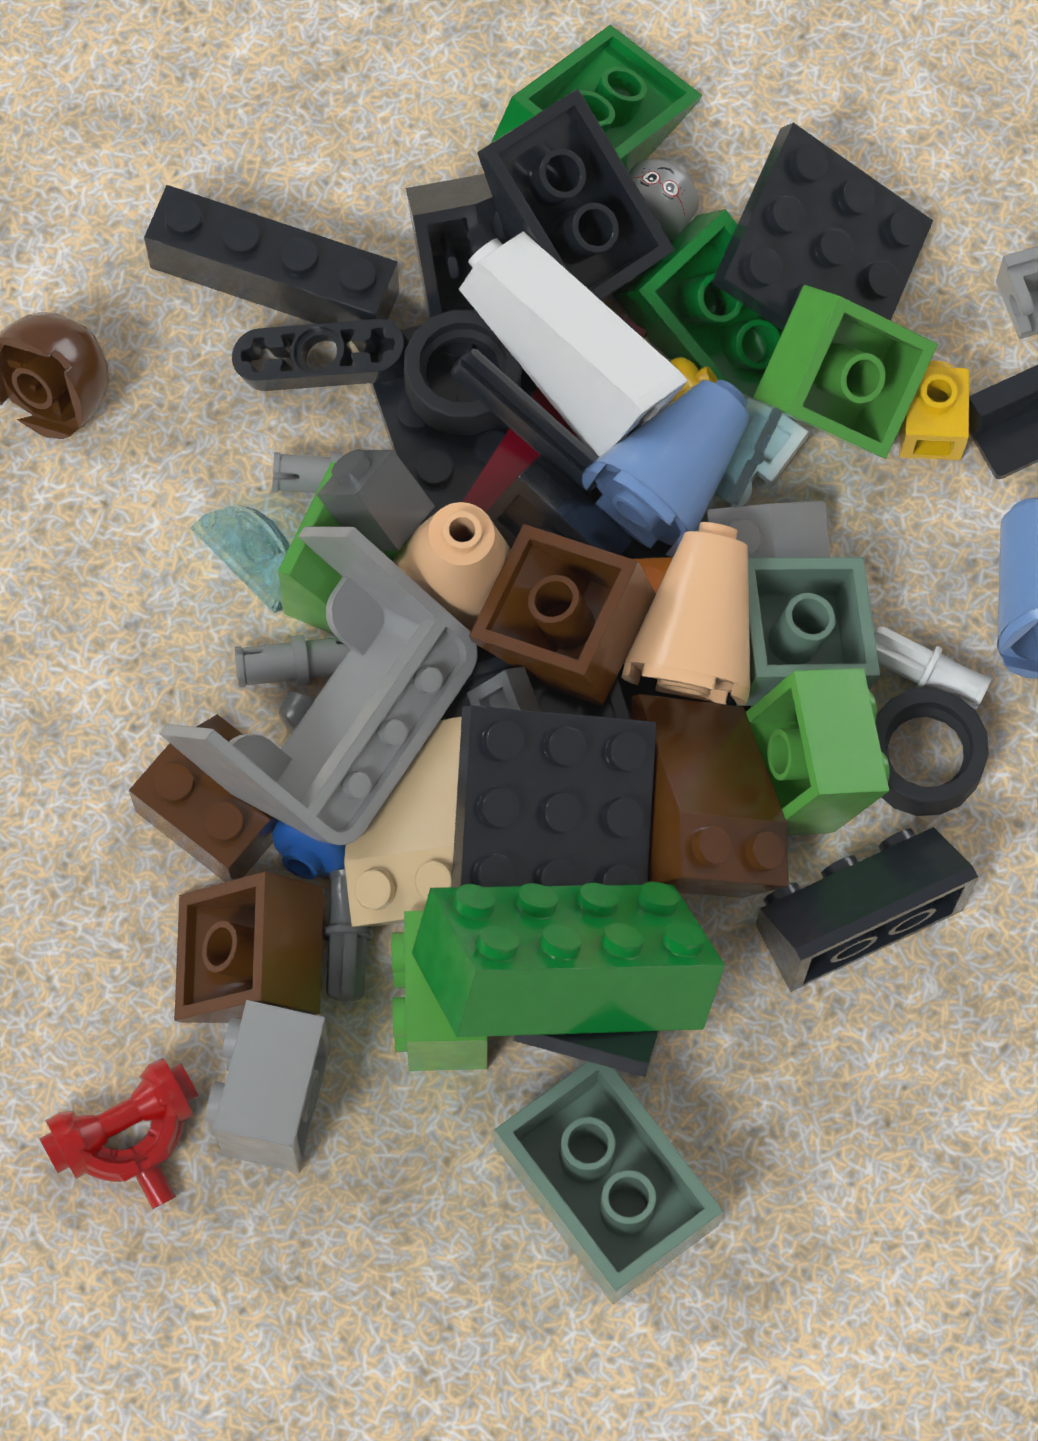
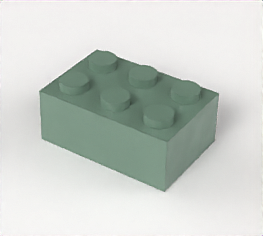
[494,1061,724,1304]

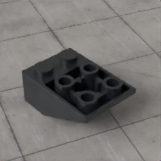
[406,174,508,318]

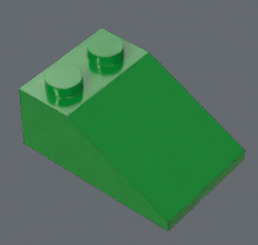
[490,25,702,173]
[613,209,783,410]

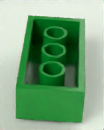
[412,882,725,1037]

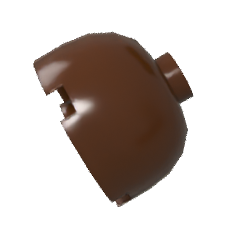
[0,312,109,439]

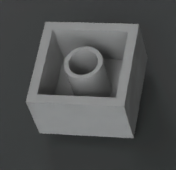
[206,1000,331,1173]

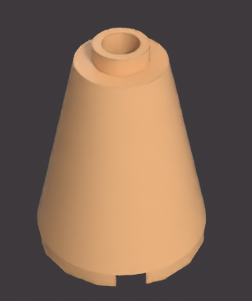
[393,502,511,633]
[621,522,750,705]

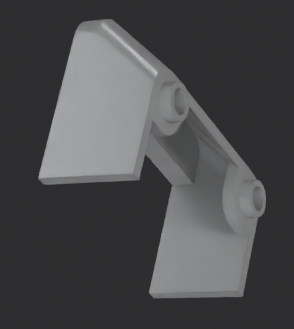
[160,527,477,845]

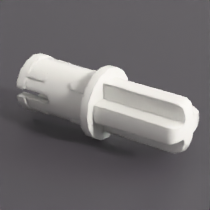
[874,627,992,710]

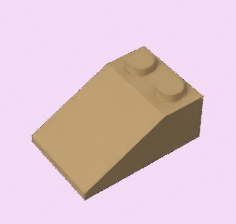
[344,717,462,927]

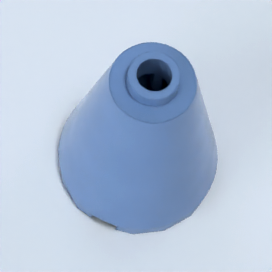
[582,380,750,557]
[997,498,1038,678]

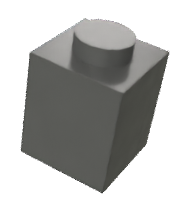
[316,449,435,551]

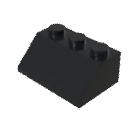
[755,827,978,992]

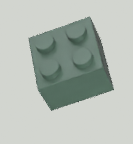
[736,557,880,706]

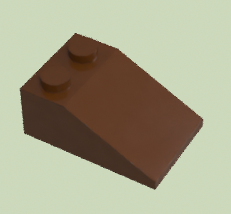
[631,694,789,898]

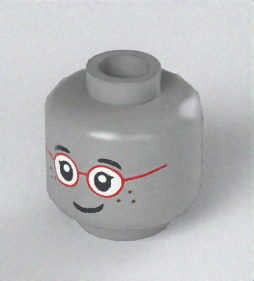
[629,159,699,241]

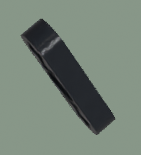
[232,319,409,391]

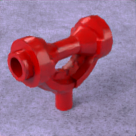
[39,1058,199,1209]

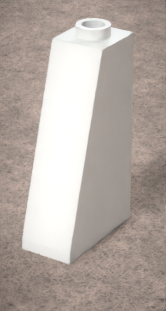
[459,231,687,457]

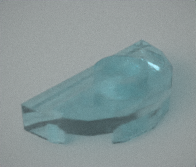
[190,505,290,613]

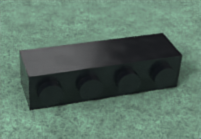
[144,185,399,324]

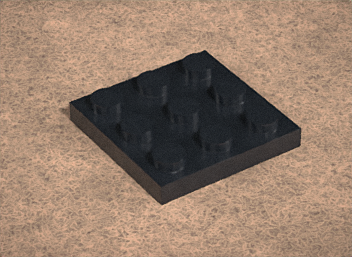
[712,122,934,331]
[451,705,656,887]

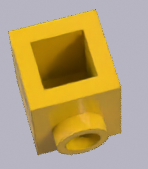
[899,360,969,460]

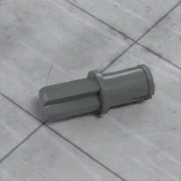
[322,869,373,1002]

